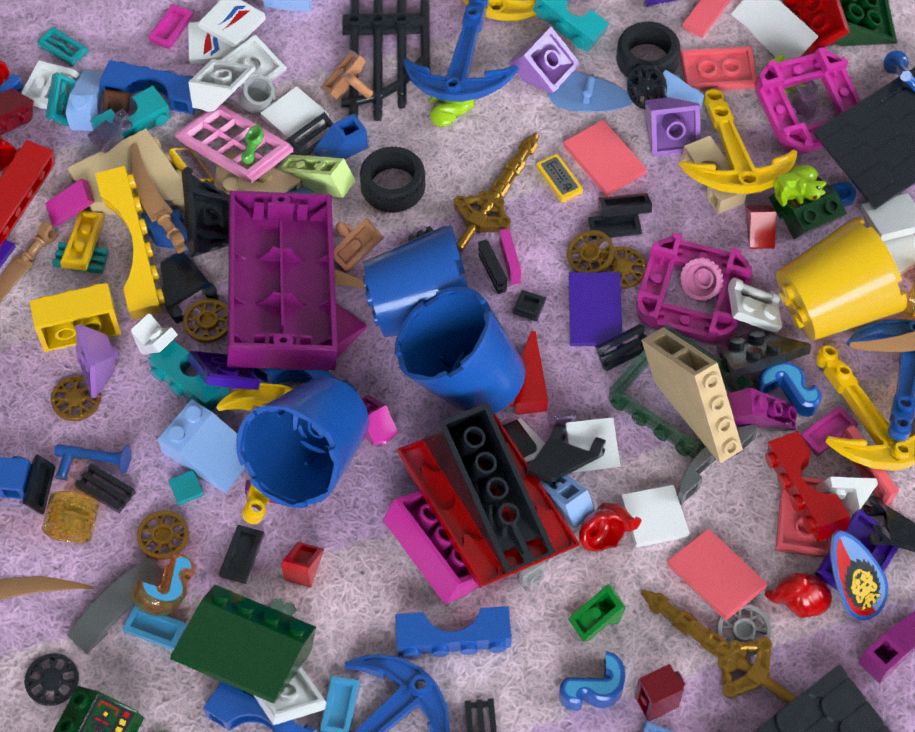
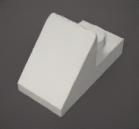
[131,314,178,355]
[816,477,878,515]

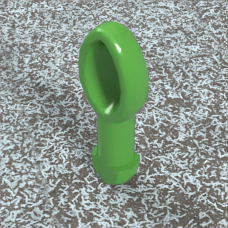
[241,125,264,164]

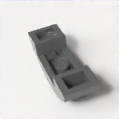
[678,424,759,505]
[67,557,168,654]

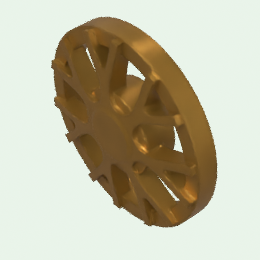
[567,230,615,273]
[598,246,646,289]
[183,299,228,343]
[51,376,101,421]
[137,510,189,560]

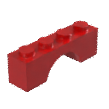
[765,431,850,542]

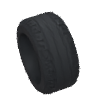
[616,21,681,83]
[360,146,426,213]

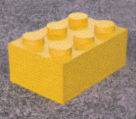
[29,283,121,352]

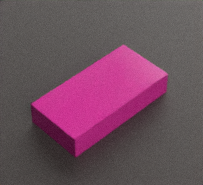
[148,4,193,50]
[45,179,94,226]
[499,229,521,285]
[800,406,858,457]

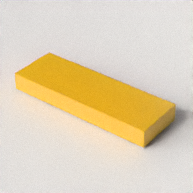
[60,211,105,271]

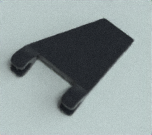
[160,252,219,324]
[526,423,606,483]
[864,495,915,552]

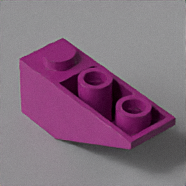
[727,388,797,431]
[859,611,915,684]

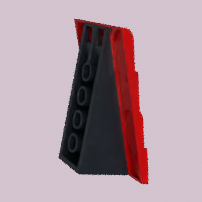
[396,403,580,588]

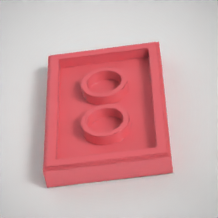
[680,46,757,91]
[563,120,647,196]
[775,476,832,558]
[667,529,767,621]

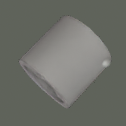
[239,75,275,114]

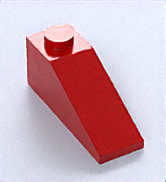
[509,331,548,415]

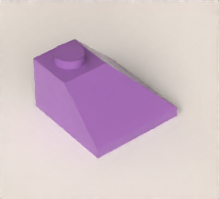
[509,27,580,94]
[645,97,701,157]
[75,325,118,399]

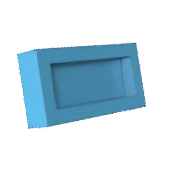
[123,605,187,650]
[320,676,360,732]

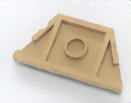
[215,147,303,195]

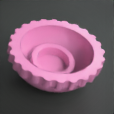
[680,258,724,301]

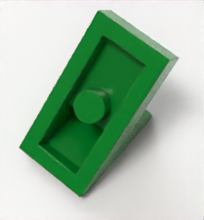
[568,584,626,642]

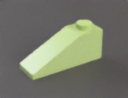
[277,154,356,198]

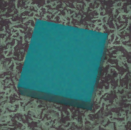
[168,470,204,506]

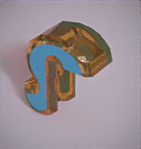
[131,554,195,617]

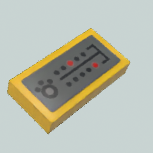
[168,148,215,184]
[536,154,583,203]

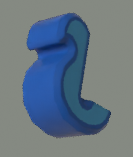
[755,362,822,417]
[559,651,626,711]

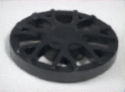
[627,64,667,110]
[24,653,79,706]

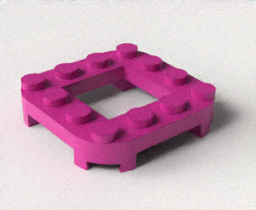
[754,48,861,154]
[636,233,752,343]

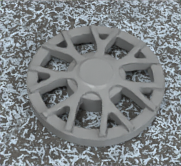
[717,604,771,657]

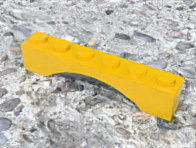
[95,166,165,320]

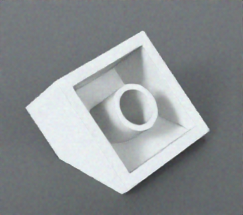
[188,59,255,112]

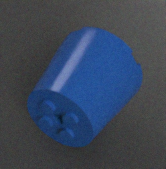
[362,224,468,337]
[395,286,525,414]
[236,377,369,508]

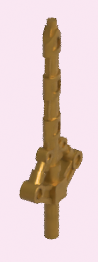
[454,133,539,252]
[641,589,796,704]

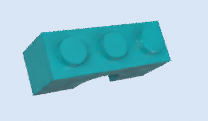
[533,0,610,52]
[90,86,171,149]
[148,340,230,412]

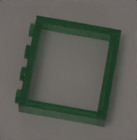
[608,324,753,459]

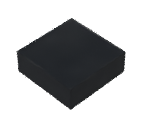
[513,290,546,321]

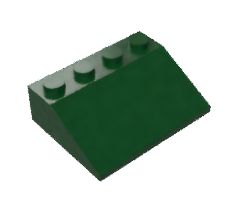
[833,0,897,46]
[170,584,316,704]

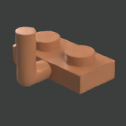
[321,50,373,99]
[334,218,385,272]

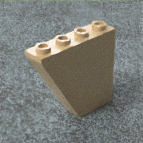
[67,129,185,215]
[641,327,743,463]

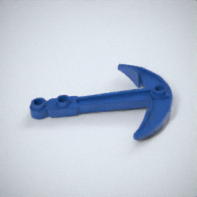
[404,0,519,102]
[846,319,915,441]
[344,654,450,732]

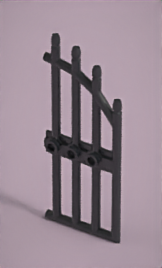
[341,0,430,121]

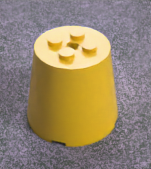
[776,217,907,341]

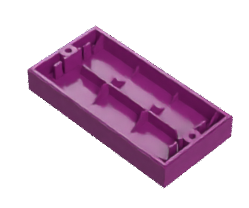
[227,190,338,370]

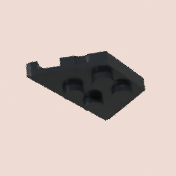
[181,167,229,257]
[717,330,811,379]

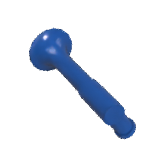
[883,50,915,92]
[54,444,132,481]

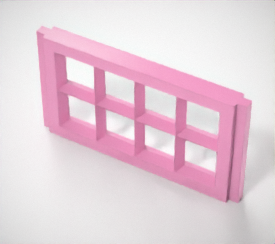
[175,105,293,183]

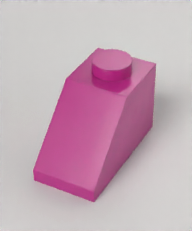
[361,395,398,446]

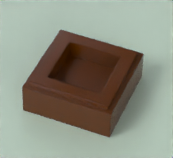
[103,89,130,117]

